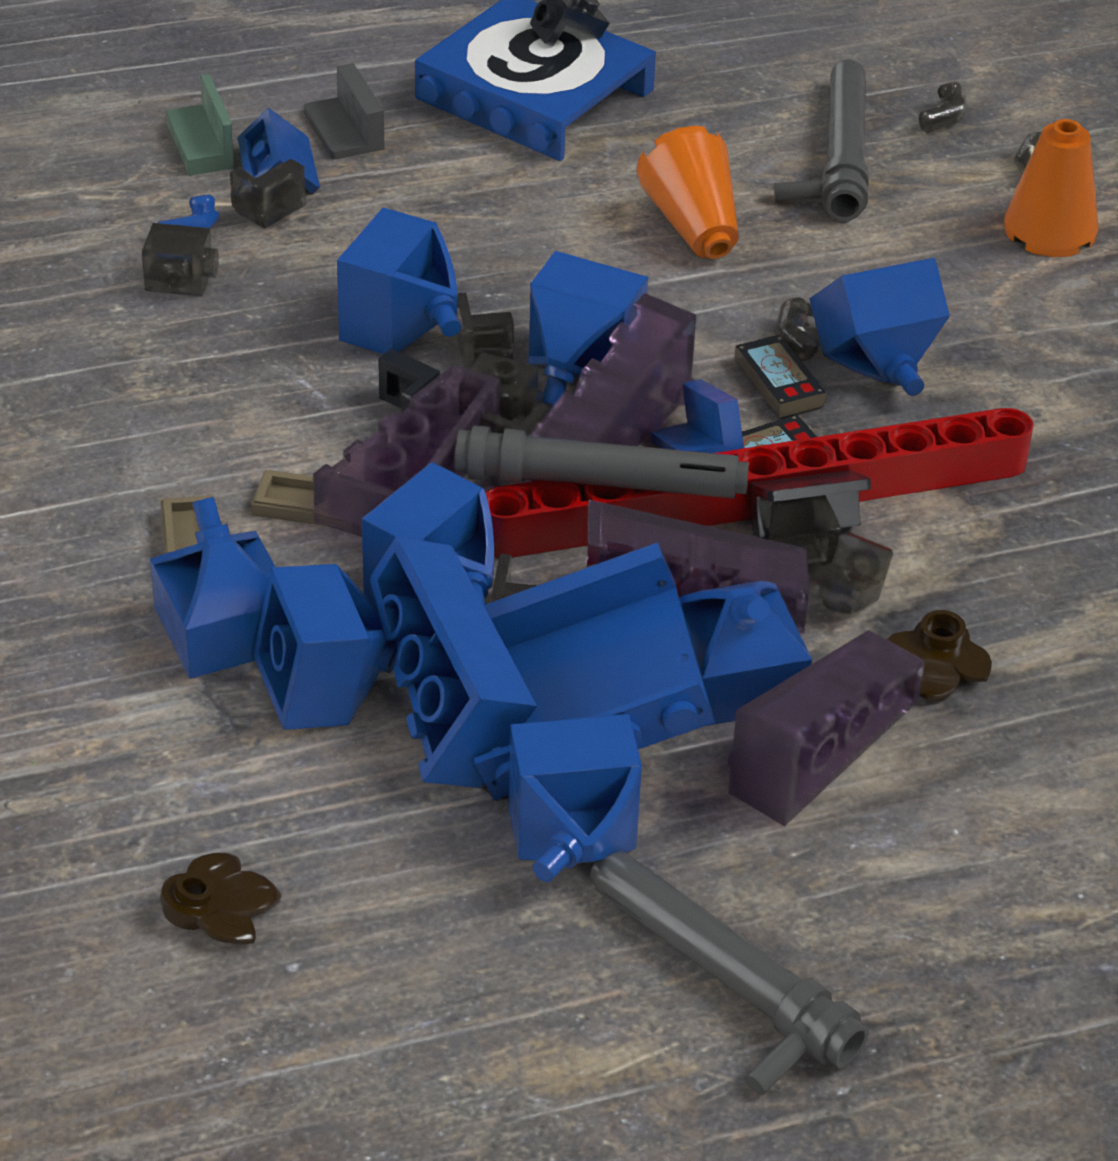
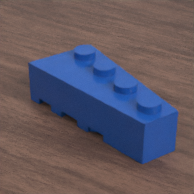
[370,536,537,788]

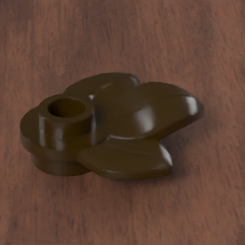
[878,610,992,701]
[160,853,282,944]

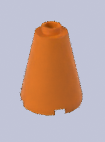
[1003,119,1099,257]
[636,125,739,259]

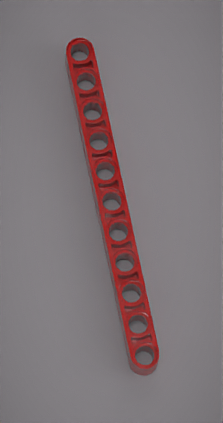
[485,408,1034,558]

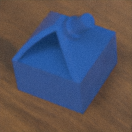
[337,207,461,354]
[528,251,648,408]
[809,257,950,396]
[362,462,494,608]
[150,497,275,679]
[253,564,397,730]
[679,581,812,726]
[508,714,642,882]

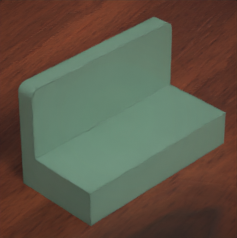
[166,74,234,176]

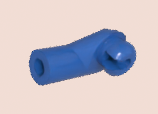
[158,194,219,245]

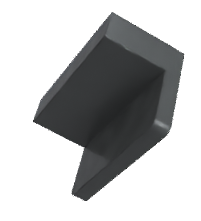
[304,63,385,159]

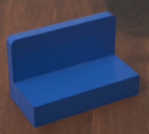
[237,107,320,200]
[650,379,744,453]

